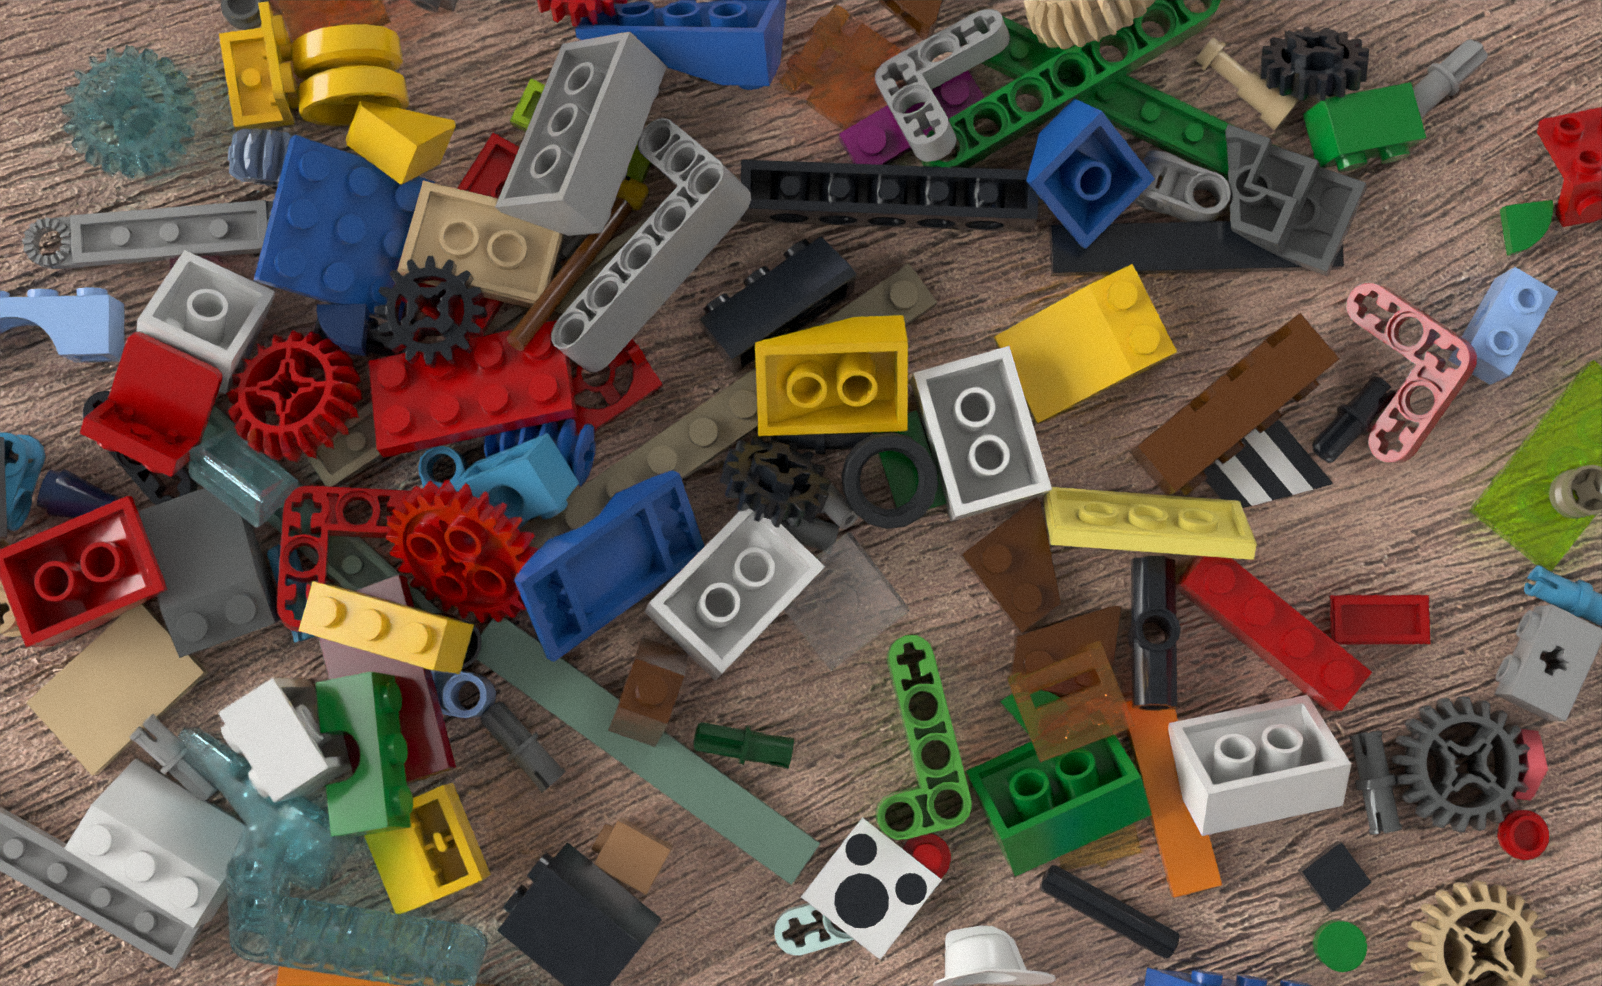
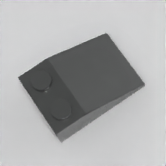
[138,478,280,658]

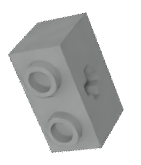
[1494,605,1602,721]

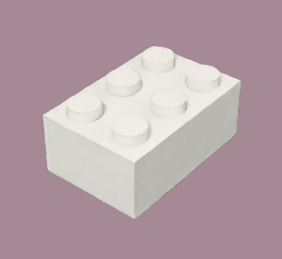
[910,346,1052,522]
[218,678,351,802]

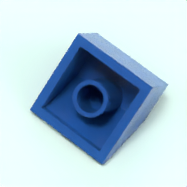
[1026,98,1155,249]

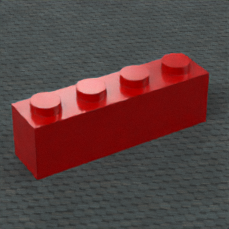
[1176,556,1372,711]

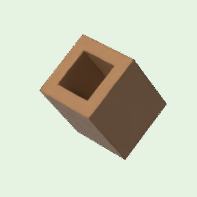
[591,818,673,895]

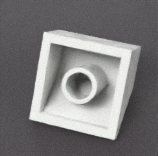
[136,250,276,394]

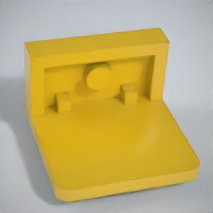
[219,1,299,132]

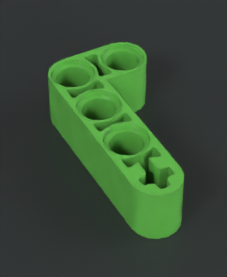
[876,635,972,840]

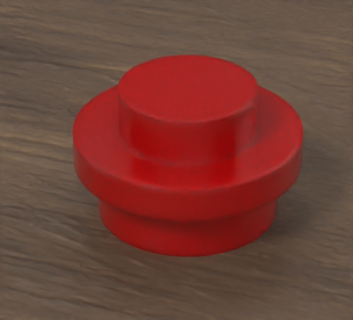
[1497,809,1549,860]
[902,833,951,879]

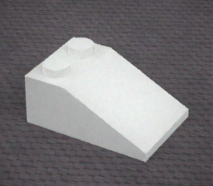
[645,509,825,681]

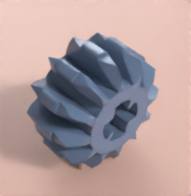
[228,128,302,187]

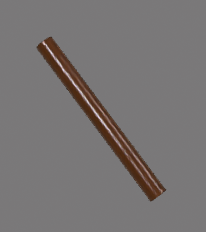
[507,198,633,351]

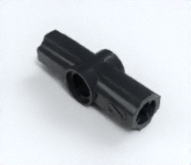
[1127,556,1181,711]

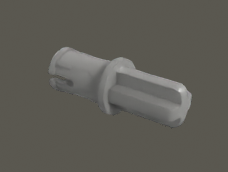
[1413,39,1488,119]
[129,714,223,801]

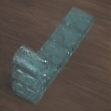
[226,821,488,986]

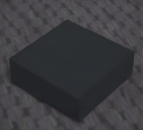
[1298,841,1372,912]

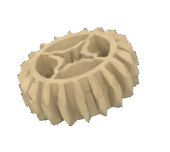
[1023,0,1155,49]
[1407,880,1550,986]

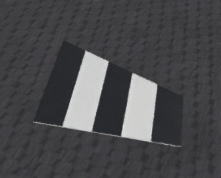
[1204,419,1333,508]

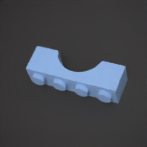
[0,287,124,363]

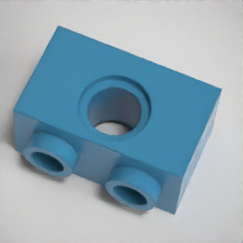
[453,433,579,529]

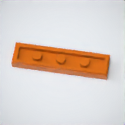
[1120,700,1222,898]

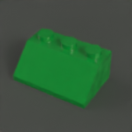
[966,711,1152,877]

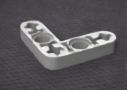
[875,9,1010,162]

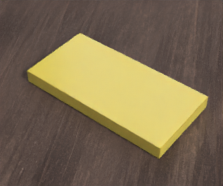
[1043,487,1257,560]

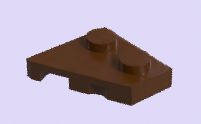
[1008,605,1122,701]

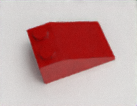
[0,496,168,648]

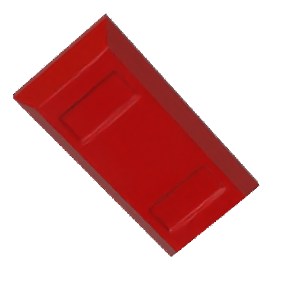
[1329,595,1431,645]

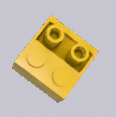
[364,782,491,916]

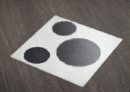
[801,817,942,959]

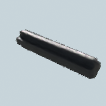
[1040,865,1180,959]

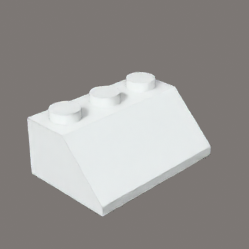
[1168,695,1351,836]
[64,758,263,928]

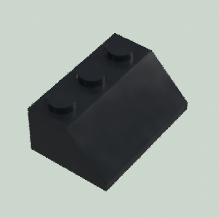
[699,236,856,375]

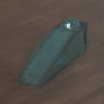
[178,727,361,891]

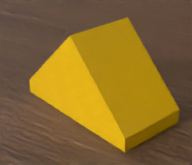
[345,100,456,185]

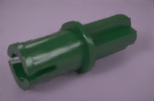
[693,722,794,769]

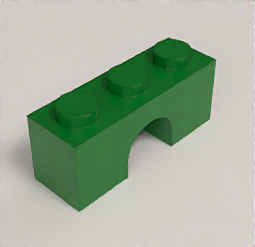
[315,672,413,837]

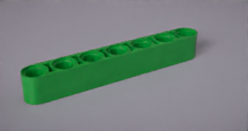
[921,0,1221,168]

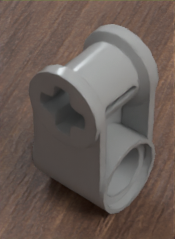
[1133,150,1231,222]

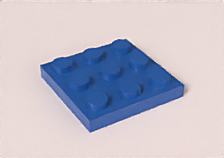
[254,135,435,322]

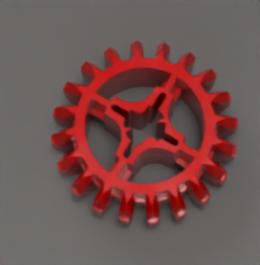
[226,330,364,463]

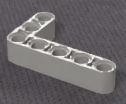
[551,118,751,372]

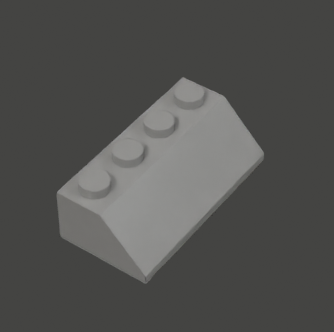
[495,32,667,236]

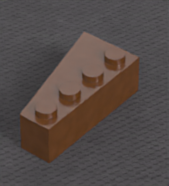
[1130,313,1340,496]

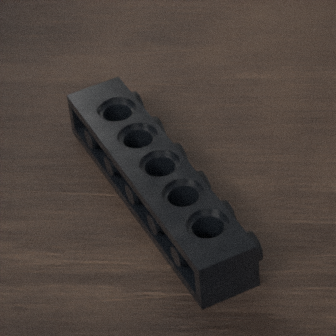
[740,160,1038,232]

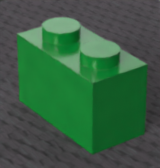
[1303,82,1427,172]

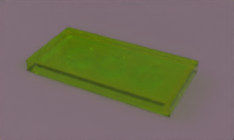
[1468,360,1602,572]

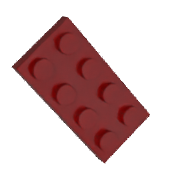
[368,320,577,458]

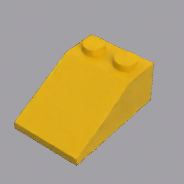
[994,264,1177,424]
[755,315,908,436]

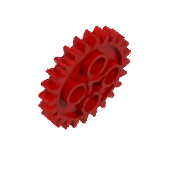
[386,480,539,623]

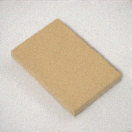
[397,181,564,308]
[26,602,209,776]

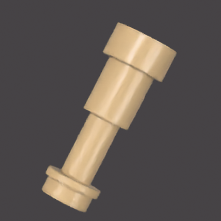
[1195,37,1300,130]

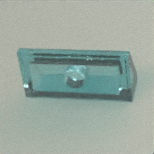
[189,429,298,528]

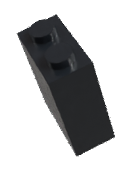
[497,842,662,986]

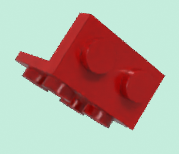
[1537,107,1602,227]
[79,332,223,477]

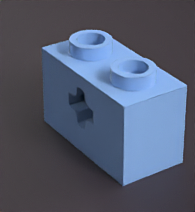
[1448,267,1558,385]

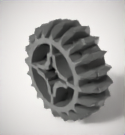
[1391,696,1530,832]

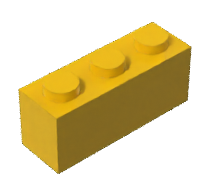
[298,581,474,674]

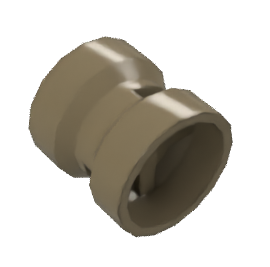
[1549,465,1602,519]

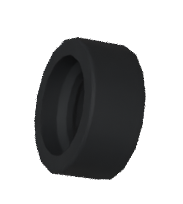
[841,432,938,529]

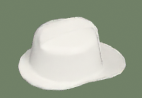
[933,926,1056,986]

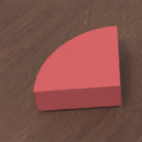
[1513,729,1548,801]

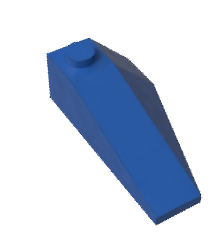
[575,0,786,90]

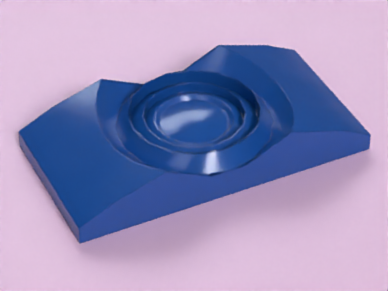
[514,470,705,662]

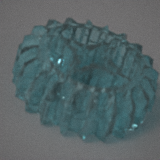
[60,45,199,179]

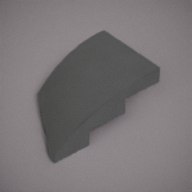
[1225,124,1367,277]

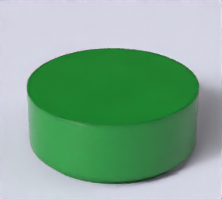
[1313,919,1367,972]

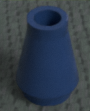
[37,469,118,518]

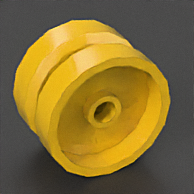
[290,24,409,126]

